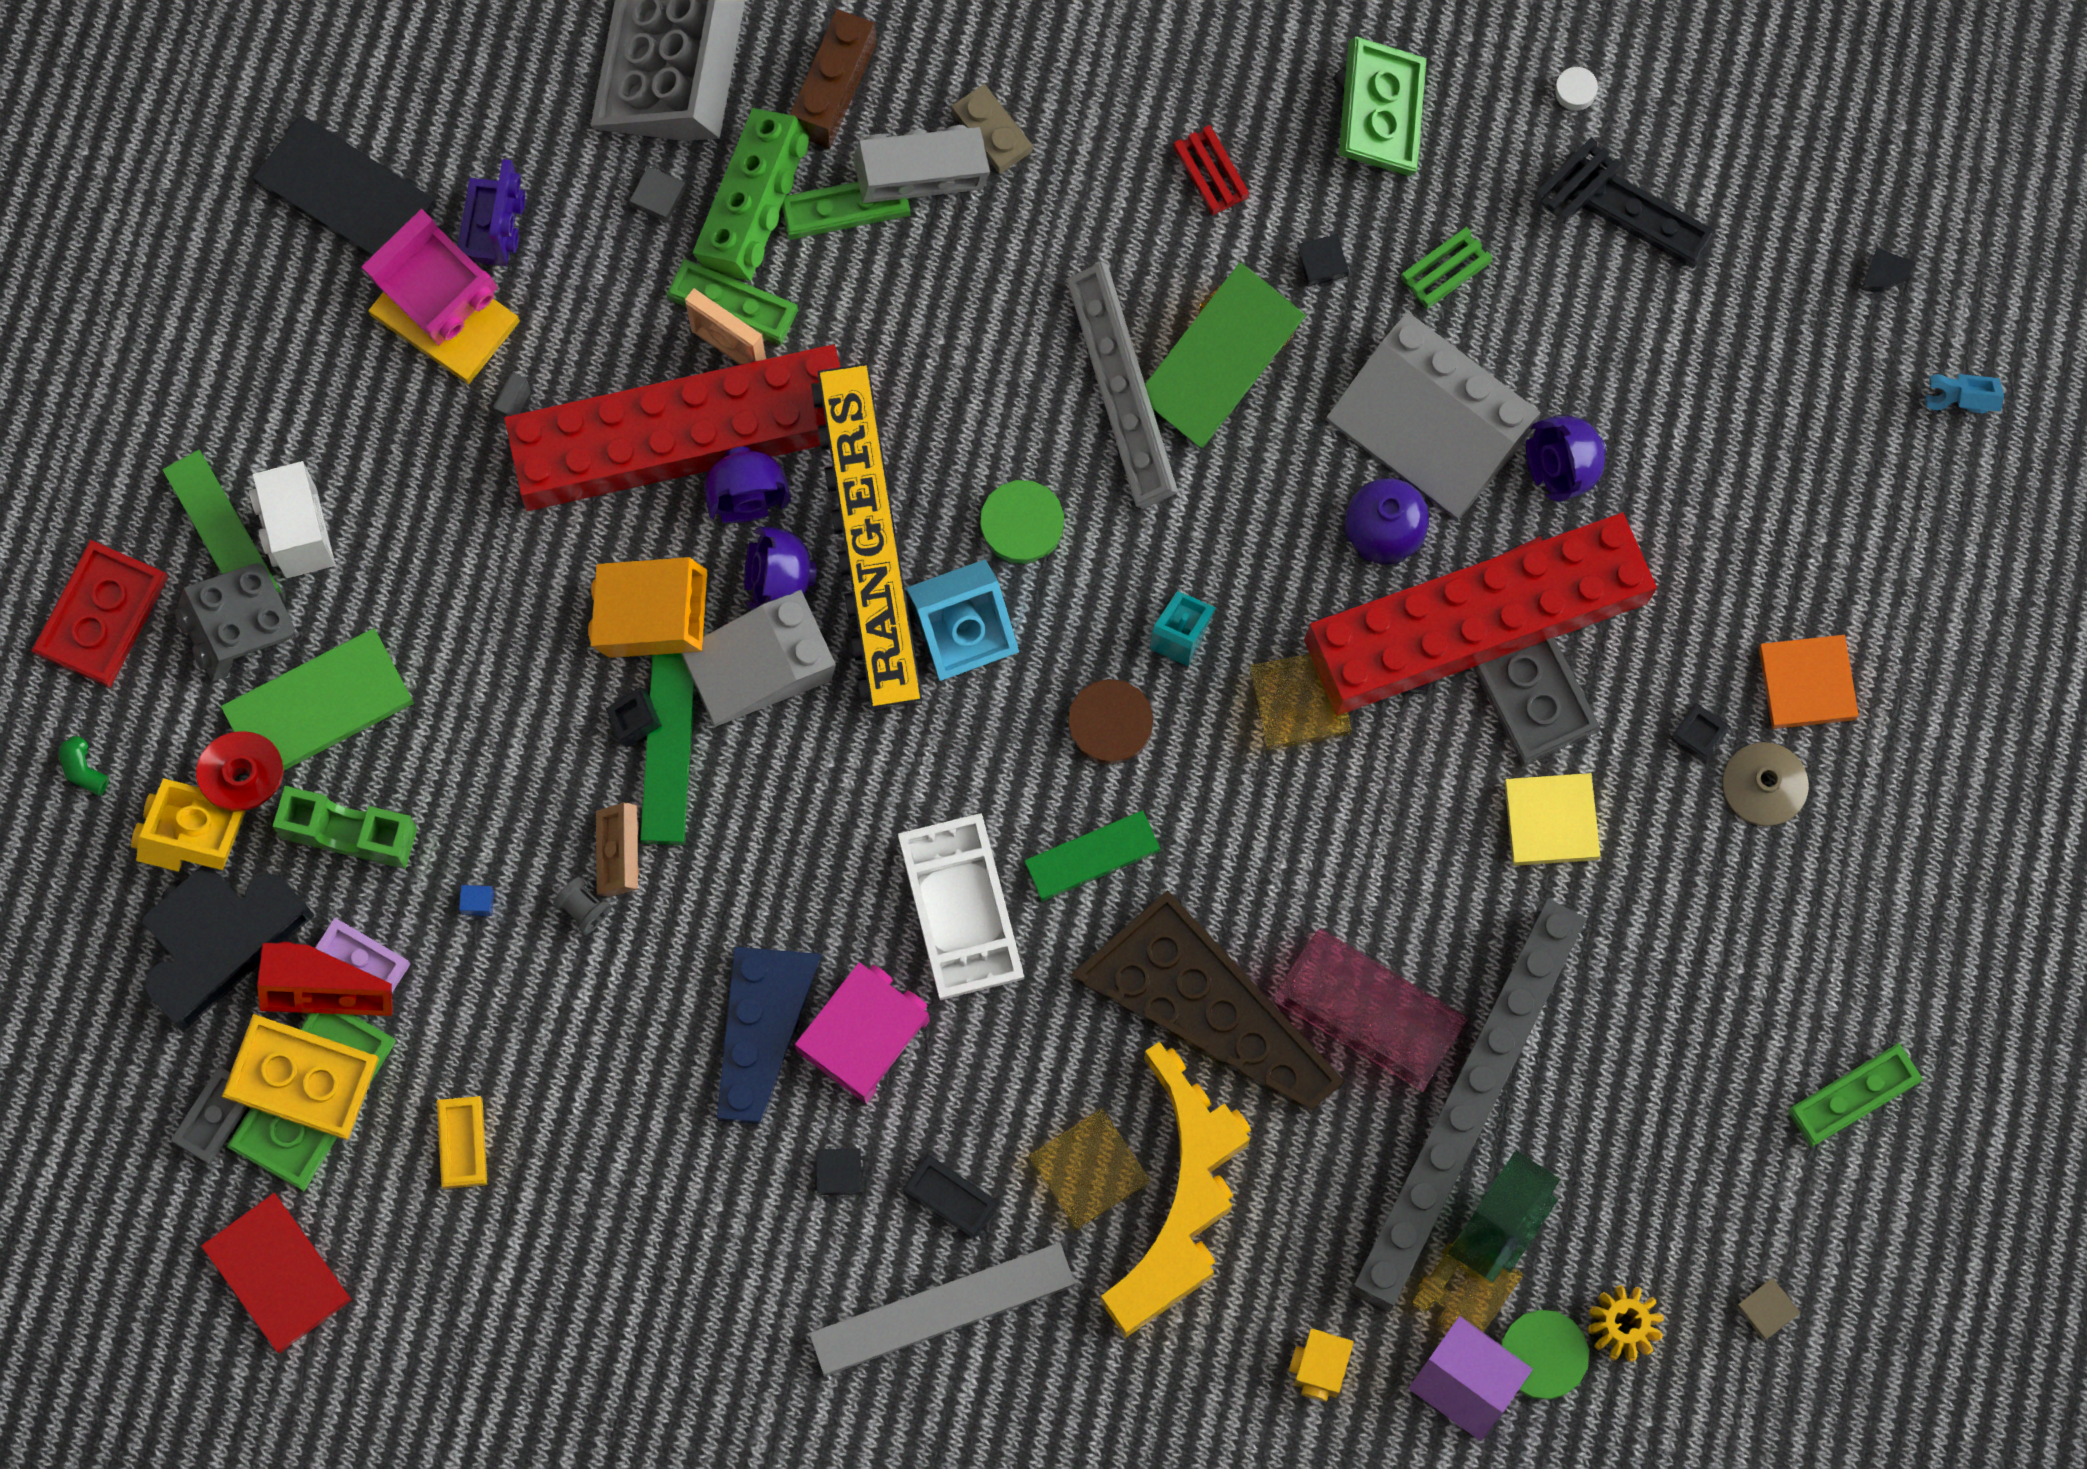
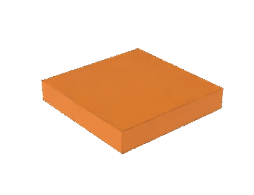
[1758,635,1859,729]

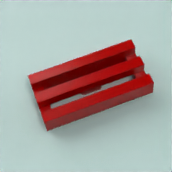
[1173,125,1249,216]

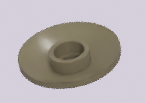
[1722,742,1809,826]

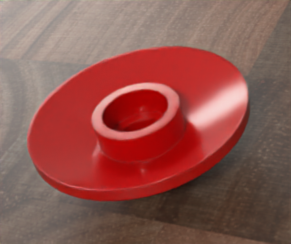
[196,731,284,811]

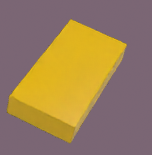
[437,1096,487,1189]

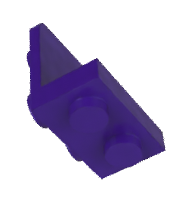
[457,159,526,267]

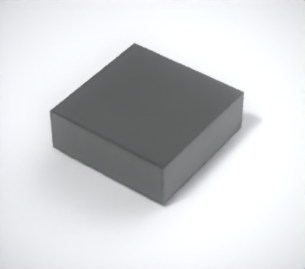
[630,166,686,223]
[493,372,531,425]

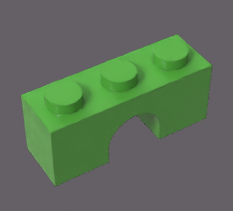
[272,786,418,869]

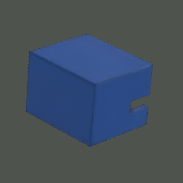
[459,885,494,916]

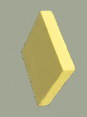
[1504,773,1600,866]

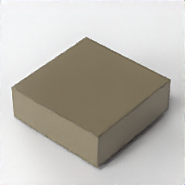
[1736,1277,1801,1341]

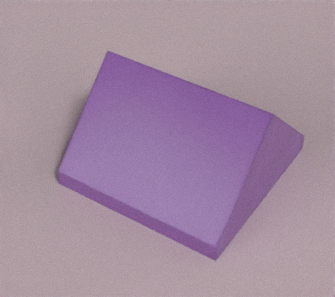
[1408,1316,1533,1441]

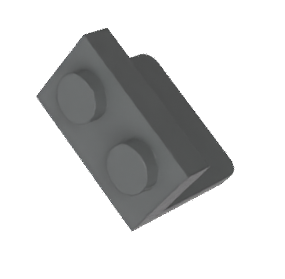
[175,563,295,682]

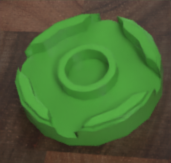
[980,480,1064,564]
[1500,1310,1589,1400]

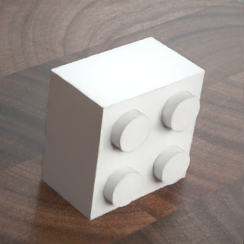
[249,461,336,579]

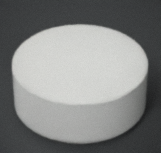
[1555,67,1598,111]

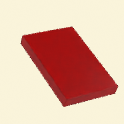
[32,540,168,688]
[202,1193,352,1354]

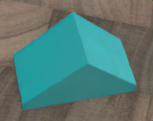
[1150,591,1216,667]

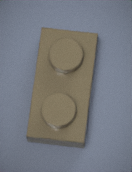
[951,84,1033,174]

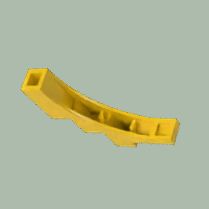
[1100,1041,1251,1338]

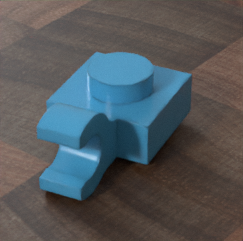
[1925,374,2004,413]

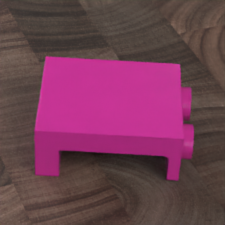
[361,209,498,346]
[795,962,930,1104]

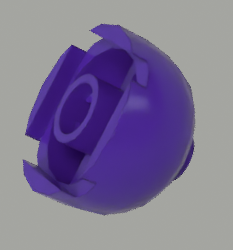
[1525,415,1606,502]
[704,447,791,523]
[1344,478,1429,565]
[744,526,817,610]

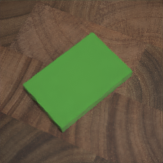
[1339,37,1427,176]

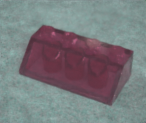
[1275,928,1469,1092]

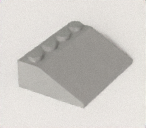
[591,0,745,141]
[1326,311,1541,521]

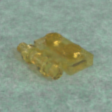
[1411,1231,1524,1333]

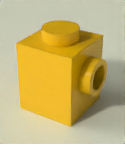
[1289,1328,1354,1402]

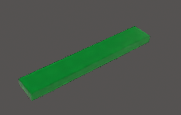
[641,653,695,845]

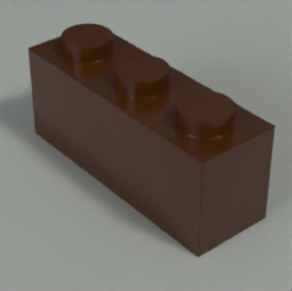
[790,9,877,149]

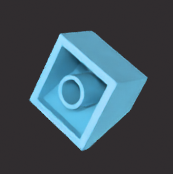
[906,559,1019,681]

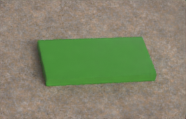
[1145,262,1307,448]
[221,628,414,770]
[227,1013,396,1192]

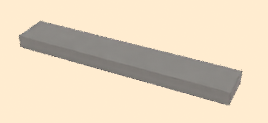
[1066,262,1179,509]
[809,1243,1075,1377]

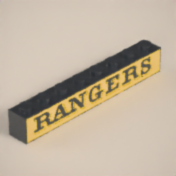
[811,363,922,712]

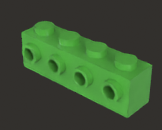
[693,108,810,281]

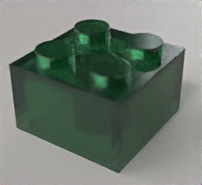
[1448,1150,1561,1283]

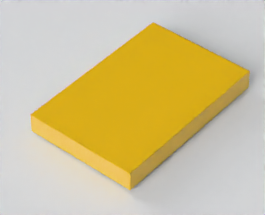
[368,292,520,385]
[222,1014,379,1141]

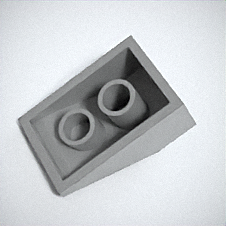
[681,590,836,727]

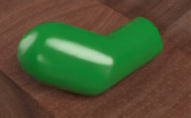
[58,736,109,796]

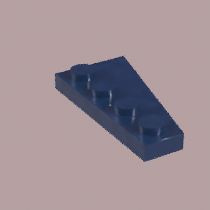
[717,947,822,1124]

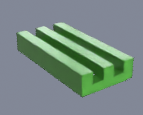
[1401,227,1493,310]

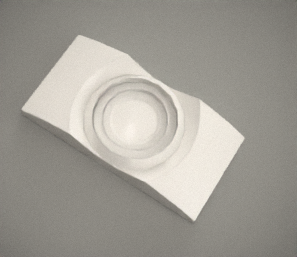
[898,813,1024,1000]

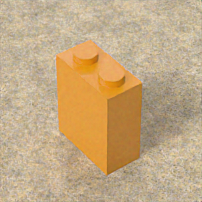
[588,557,707,658]

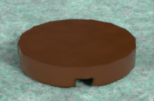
[1068,679,1154,765]

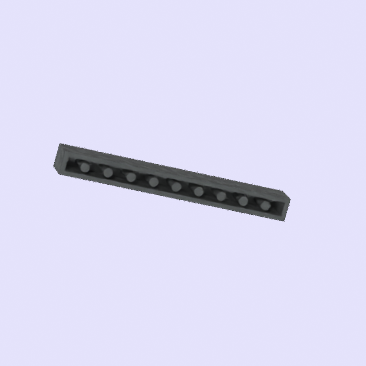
[1350,899,1587,1313]

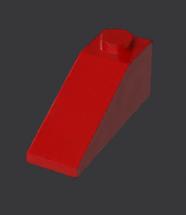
[257,942,393,1016]

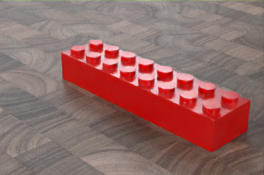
[504,344,840,511]
[1304,512,1657,716]

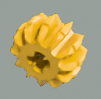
[1587,1285,1664,1362]

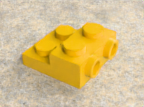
[131,778,246,872]

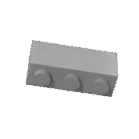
[853,125,990,203]

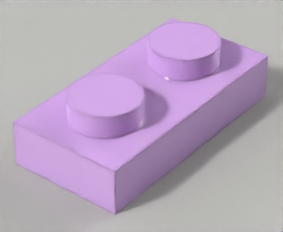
[315,918,410,992]

